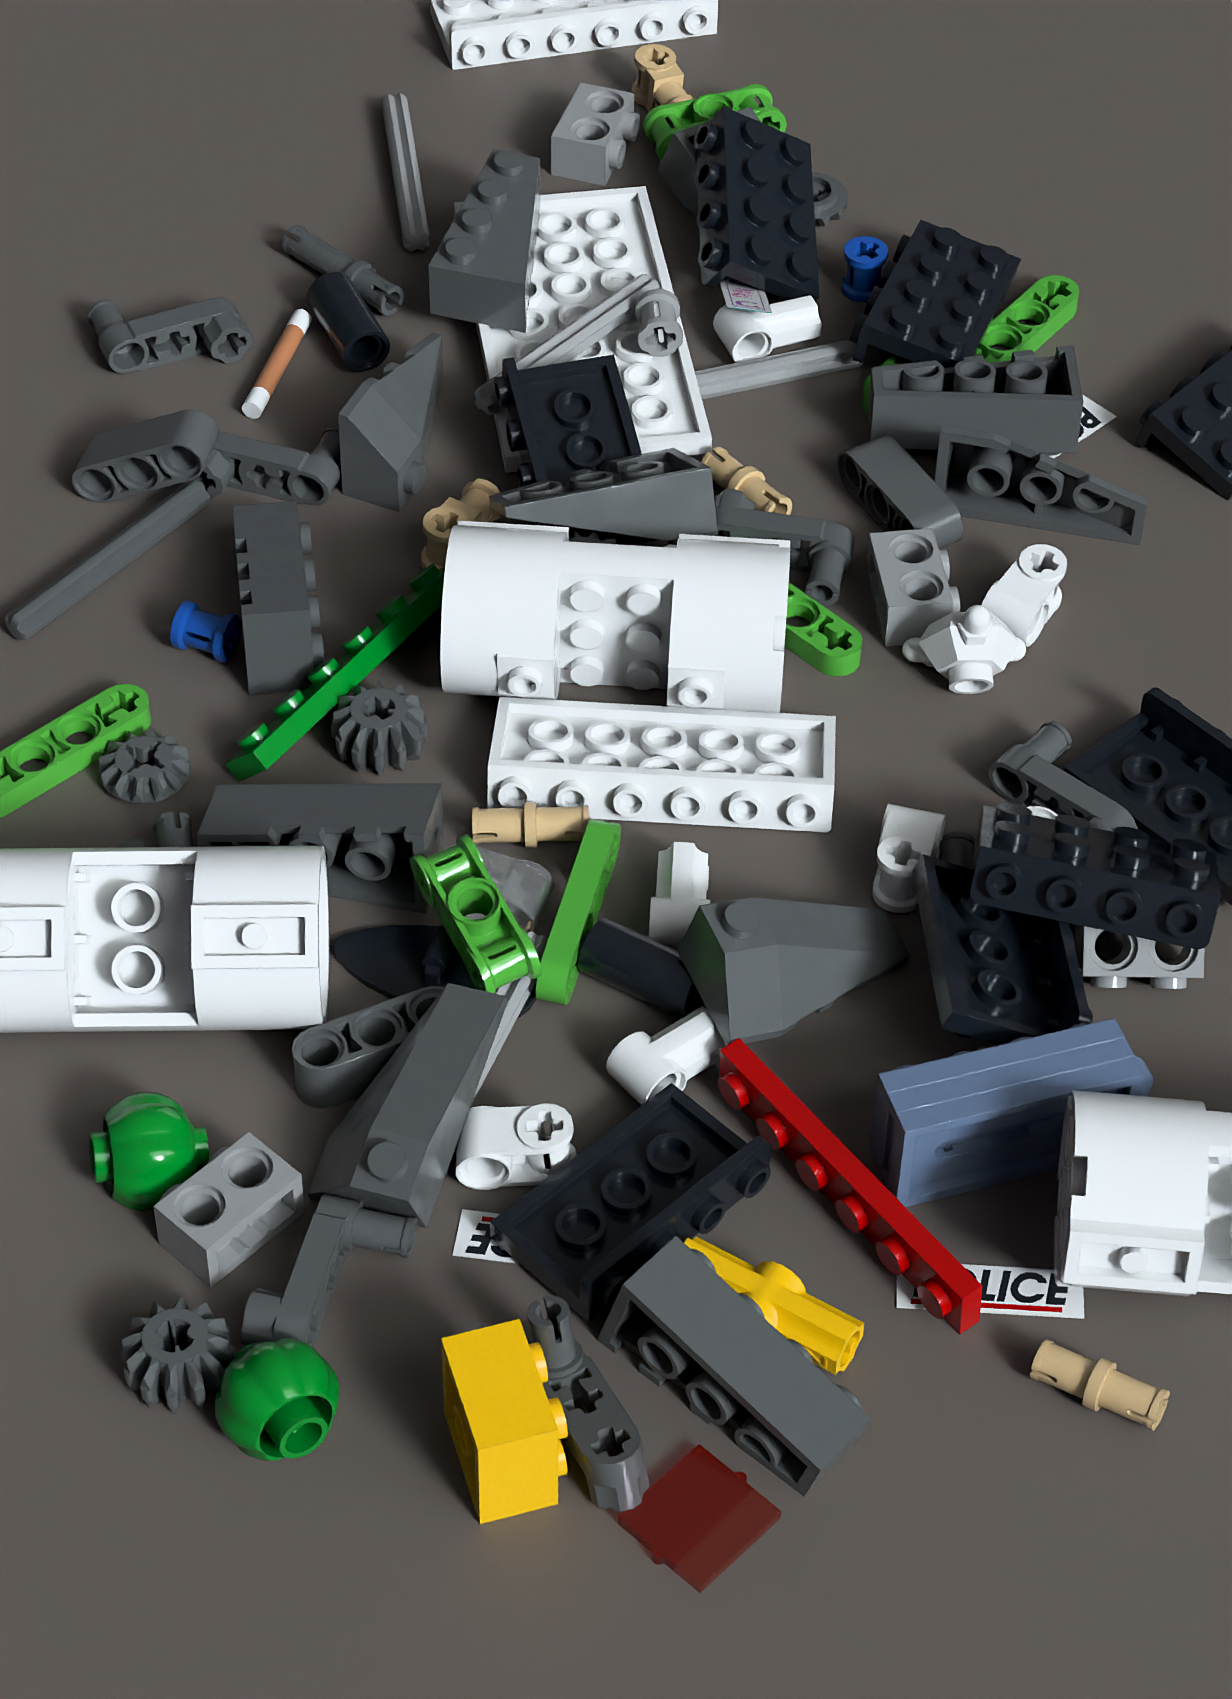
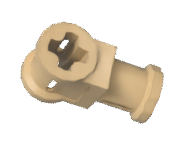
[631,44,695,125]
[421,478,503,570]

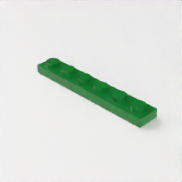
[225,563,445,782]

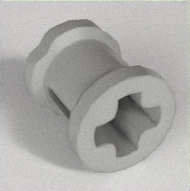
[635,289,683,357]

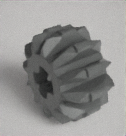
[331,681,428,776]
[120,1296,234,1414]

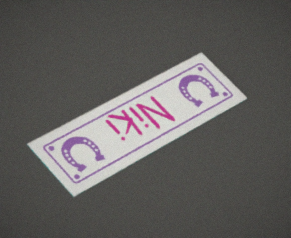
[719,276,772,313]

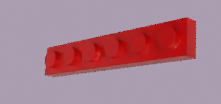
[718,1038,982,1335]

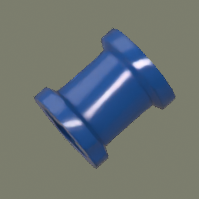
[841,236,888,303]
[170,600,242,663]

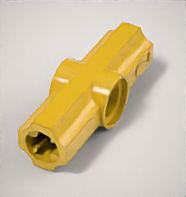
[684,1237,864,1375]

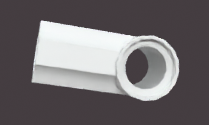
[713,295,822,363]
[649,842,711,950]
[606,1006,726,1106]

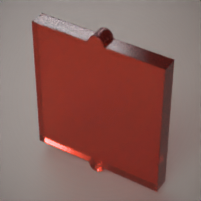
[618,1444,782,1593]

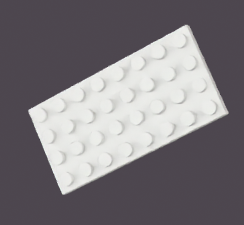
[454,186,712,473]

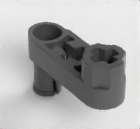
[87,297,254,373]
[182,426,341,505]
[701,489,855,606]
[988,721,1137,832]
[241,1194,418,1348]
[526,1296,649,1512]

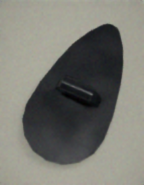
[334,925,537,1018]

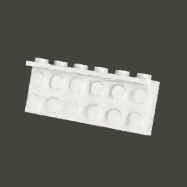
[430,0,718,70]
[487,697,836,832]

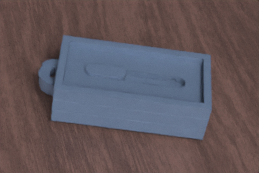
[869,1018,1154,1207]

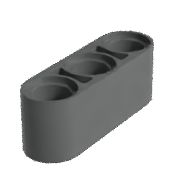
[72,409,219,503]
[836,435,963,549]
[292,986,445,1108]

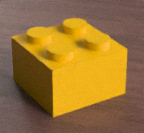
[441,1319,568,1524]

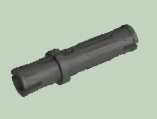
[282,225,404,316]

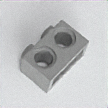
[551,82,640,186]
[866,528,960,647]
[1075,924,1204,989]
[153,1132,305,1288]

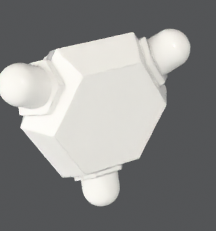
[902,605,1026,694]

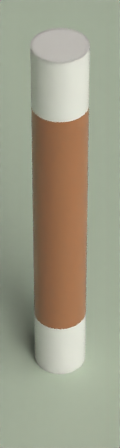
[242,309,312,419]

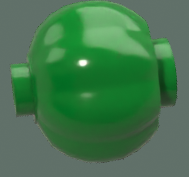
[89,1092,209,1211]
[215,1339,340,1461]

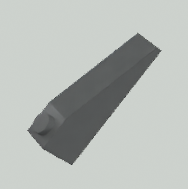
[338,332,443,512]
[489,448,718,545]
[308,983,508,1228]

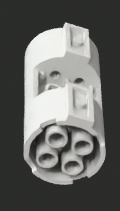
[440,521,790,713]
[0,845,329,1033]
[1054,1090,1232,1296]

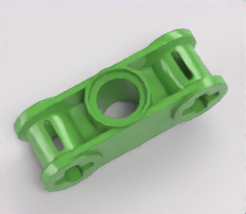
[642,84,787,161]
[410,834,542,993]

